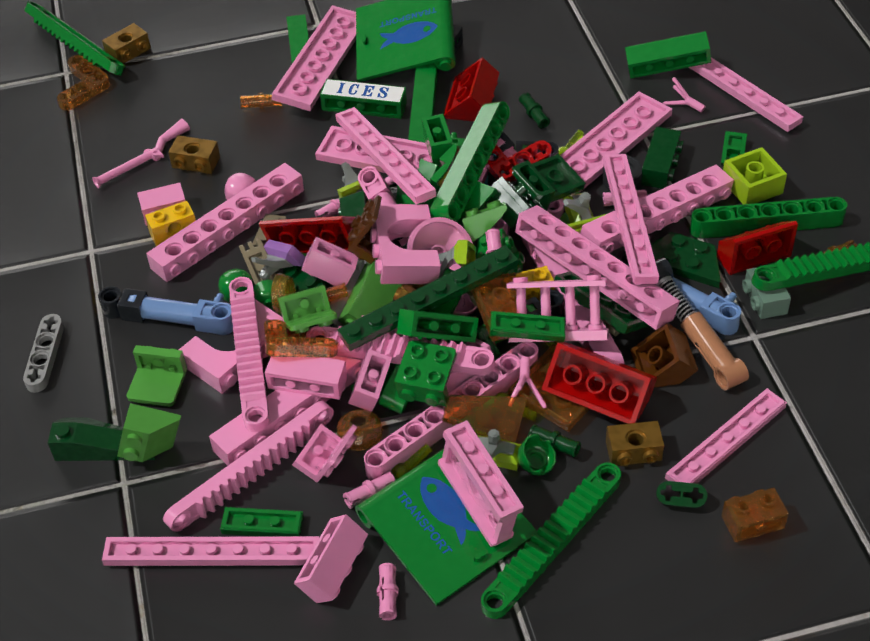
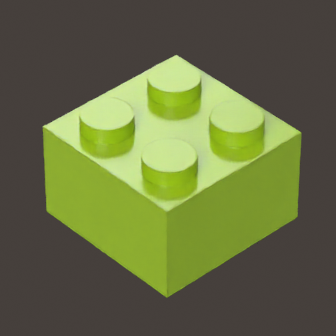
[723,147,787,204]

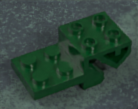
[487,154,586,229]

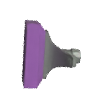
[251,239,305,280]

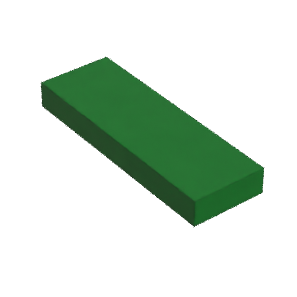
[490,311,565,342]
[220,507,304,537]

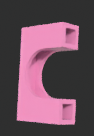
[370,204,441,284]
[179,300,290,394]

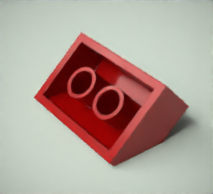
[443,57,500,122]
[717,221,798,275]

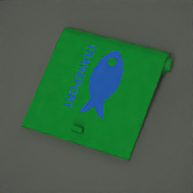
[356,0,456,82]
[355,449,537,606]

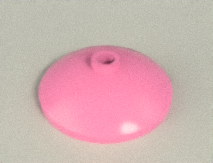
[407,217,473,271]

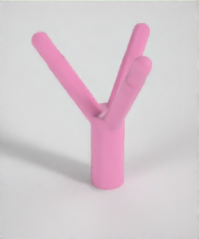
[663,77,706,113]
[507,357,547,409]

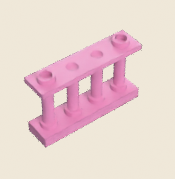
[507,275,609,342]

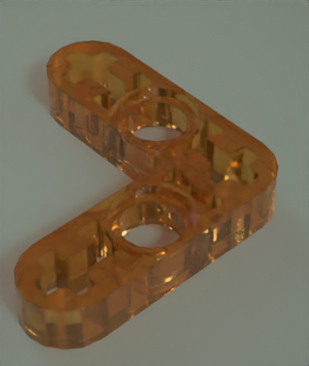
[57,55,110,110]
[263,319,338,358]

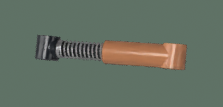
[655,258,749,390]

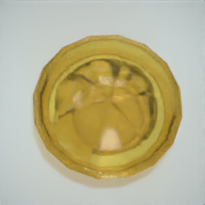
[271,273,296,314]

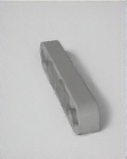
[23,314,64,393]

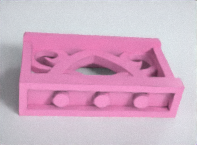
[438,420,524,547]

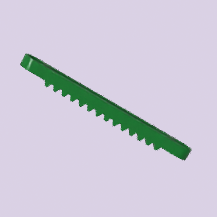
[24,1,126,76]
[751,242,870,291]
[481,462,621,619]

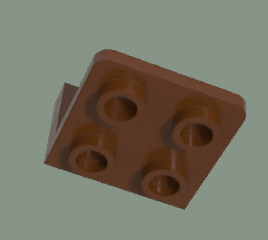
[347,195,382,264]

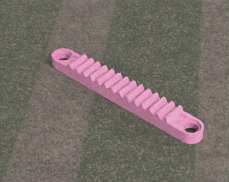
[229,277,269,432]
[305,326,495,376]
[163,400,334,532]

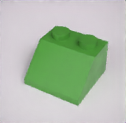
[117,403,181,462]

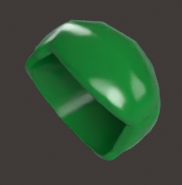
[218,268,253,302]
[517,434,556,476]

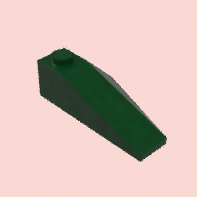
[48,417,155,461]

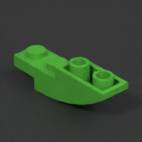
[462,200,507,242]

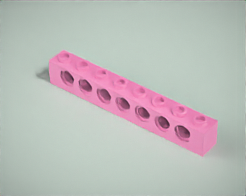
[146,163,304,282]
[581,165,734,253]
[515,205,680,330]

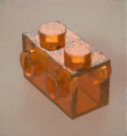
[722,488,789,542]

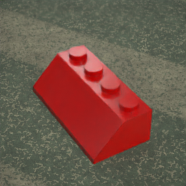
[259,216,355,253]
[541,342,657,424]

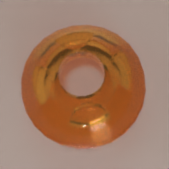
[337,409,383,451]

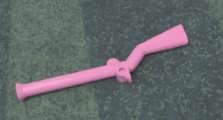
[92,118,190,188]

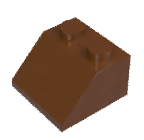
[631,323,698,388]

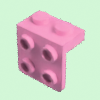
[292,424,357,482]

